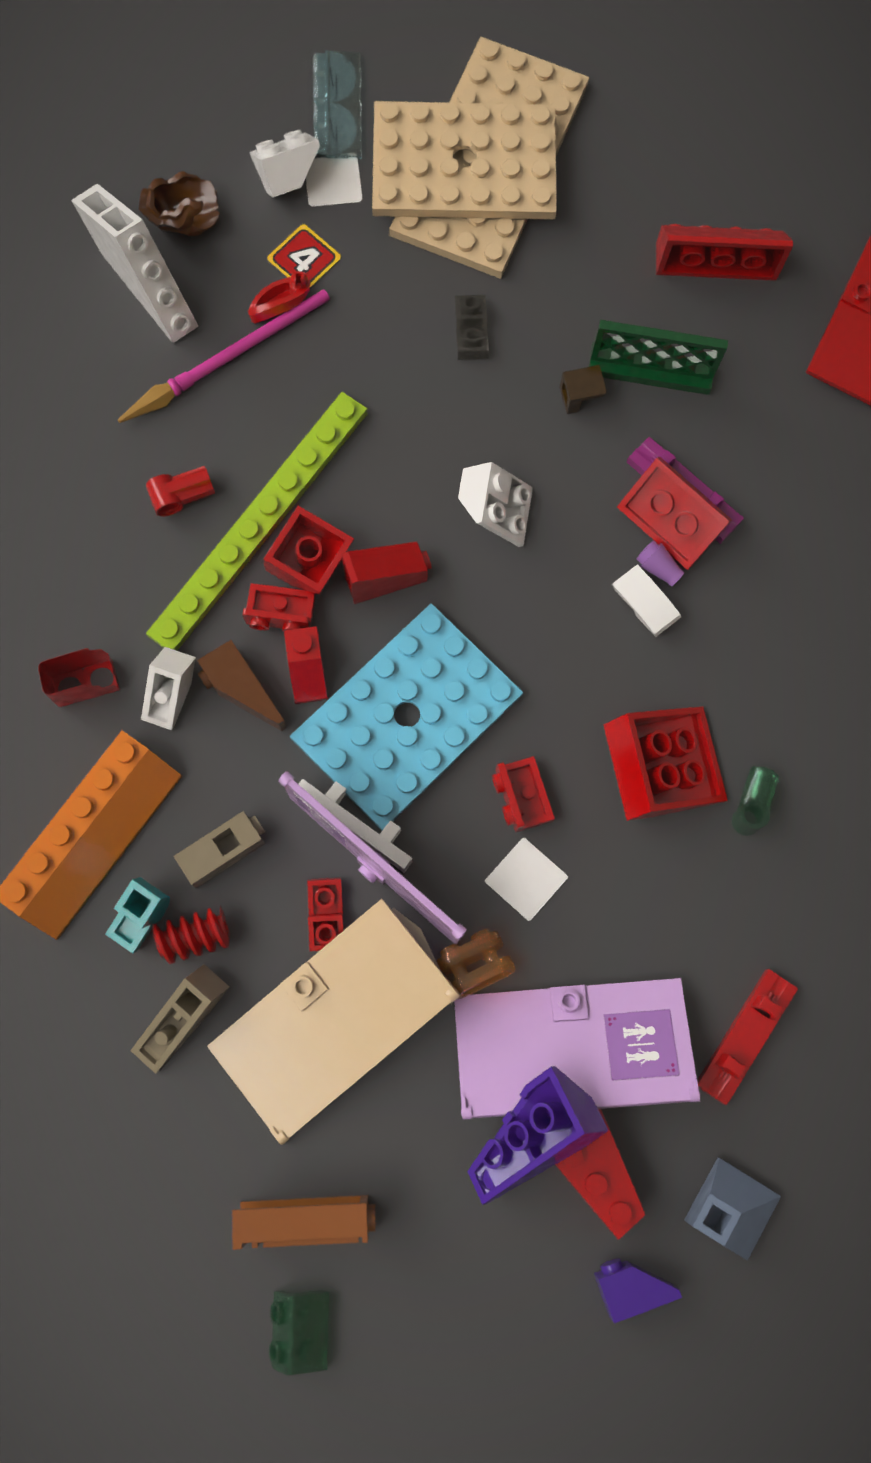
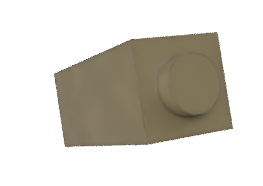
[173,811,265,888]

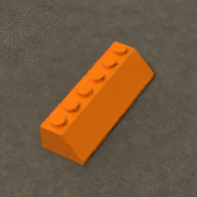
[0,730,182,940]

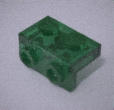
[269,1290,329,1376]

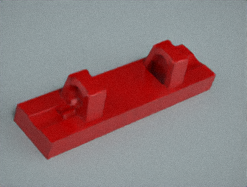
[697,969,798,1106]

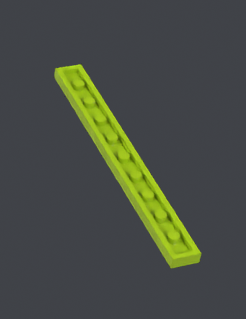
[146,392,367,651]

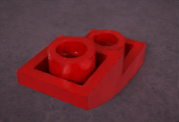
[307,877,344,951]

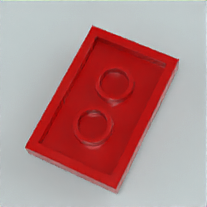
[617,457,732,570]

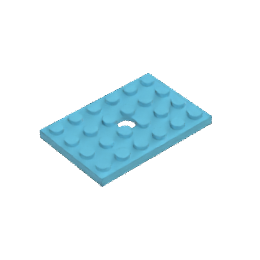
[290,603,523,831]

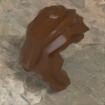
[138,171,220,236]

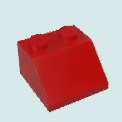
[263,505,354,594]

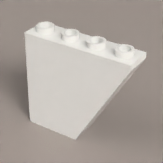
[71,184,198,343]

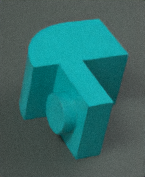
[105,877,170,953]

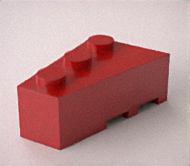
[555,1109,645,1240]

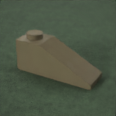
[130,964,229,1074]

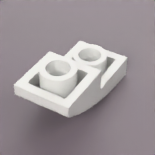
[612,564,681,637]

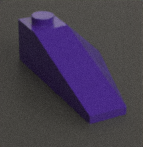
[467,1066,609,1205]

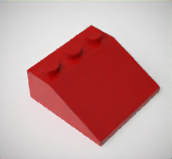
[603,706,728,821]

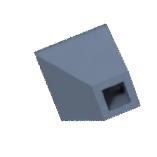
[684,1157,781,1260]

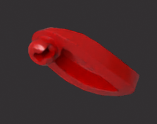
[248,271,310,324]

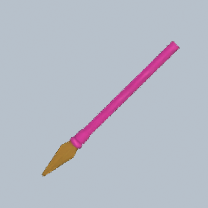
[118,289,330,423]

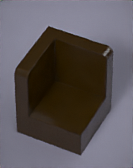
[559,365,607,414]

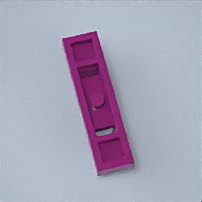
[626,436,744,544]

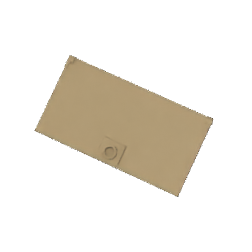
[207,899,460,1145]

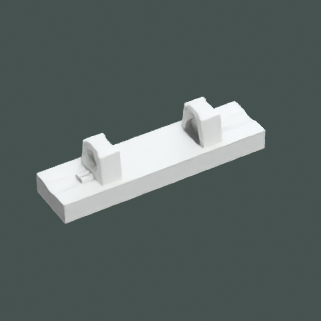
[299,779,412,873]

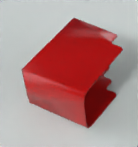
[38,648,120,707]

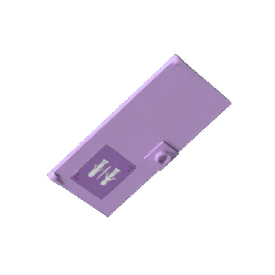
[278,771,467,945]
[454,978,700,1120]

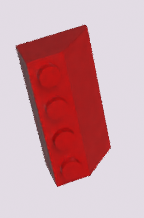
[656,224,793,281]

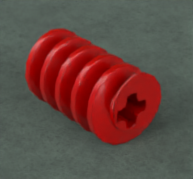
[153,905,230,964]

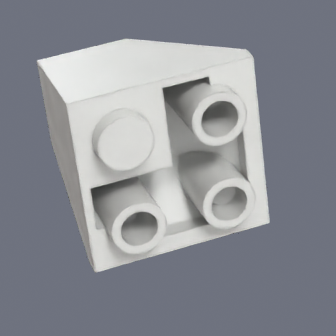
[250,130,320,197]
[458,462,533,547]

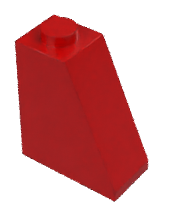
[342,541,432,604]

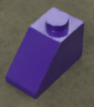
[594,1259,682,1324]

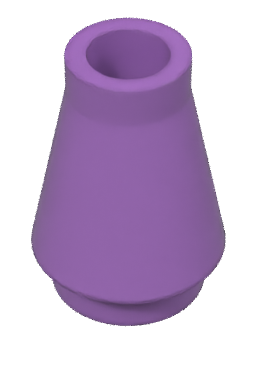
[636,540,685,587]

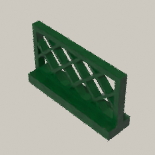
[588,319,728,395]

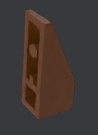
[197,640,287,731]

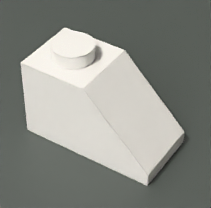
[141,647,196,730]

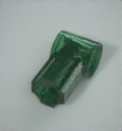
[732,766,780,836]

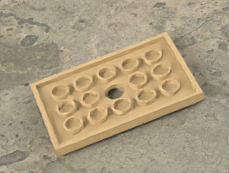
[372,101,556,219]

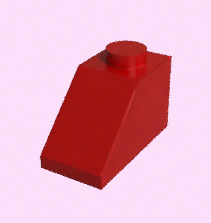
[284,626,328,704]

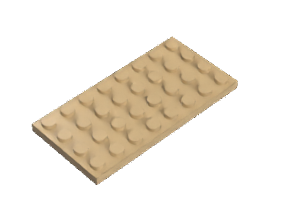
[389,37,589,279]

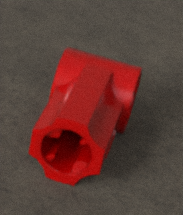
[146,466,215,517]

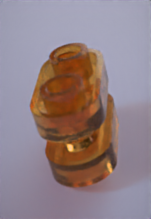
[436,928,516,1000]

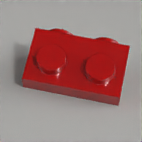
[242,583,316,632]
[492,756,555,833]

